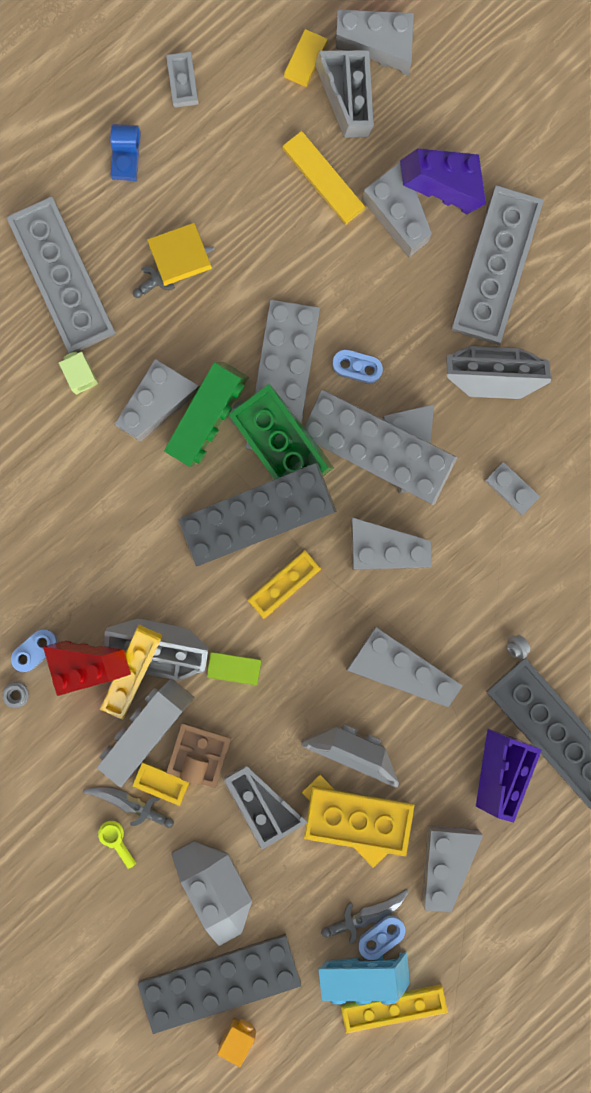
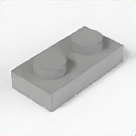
[166,52,199,108]
[485,462,540,516]

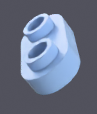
[332,350,383,383]
[11,630,58,672]
[358,915,405,960]

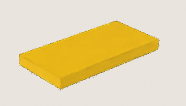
[304,786,415,856]

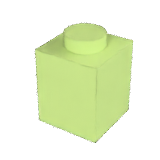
[59,352,99,395]

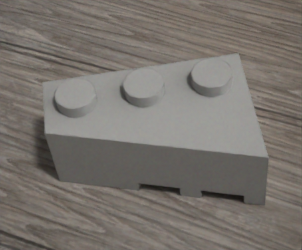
[336,10,414,76]
[315,51,374,138]
[363,162,432,258]
[115,359,200,442]
[383,405,434,494]
[351,518,432,570]
[222,765,308,850]
[422,825,483,912]

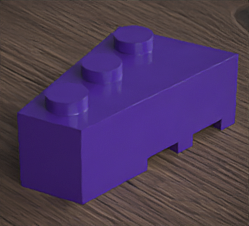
[400,148,486,214]
[476,728,542,823]

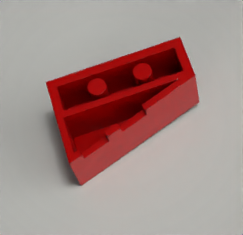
[43,641,131,696]

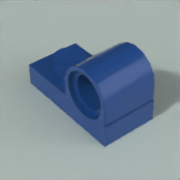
[110,124,141,181]

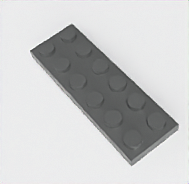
[178,463,337,567]
[486,658,591,809]
[138,934,301,1034]

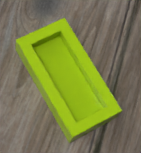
[207,652,262,685]

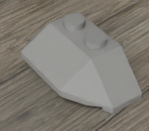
[446,346,551,399]
[104,618,209,681]
[301,724,399,788]
[171,841,252,946]

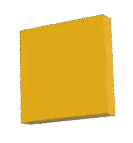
[147,223,212,286]

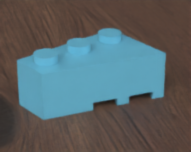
[319,952,410,1005]

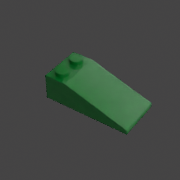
[229,384,334,480]

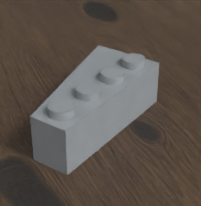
[346,627,462,707]
[97,679,195,788]

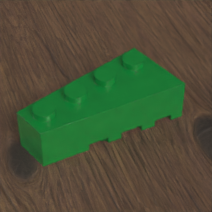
[164,362,249,467]

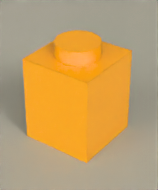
[217,1018,256,1067]

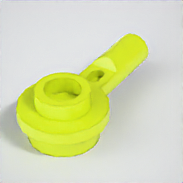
[98,821,136,869]

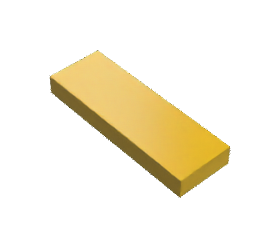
[248,550,321,619]

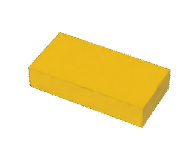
[284,29,328,87]
[133,761,189,806]

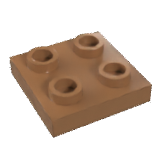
[166,723,231,788]

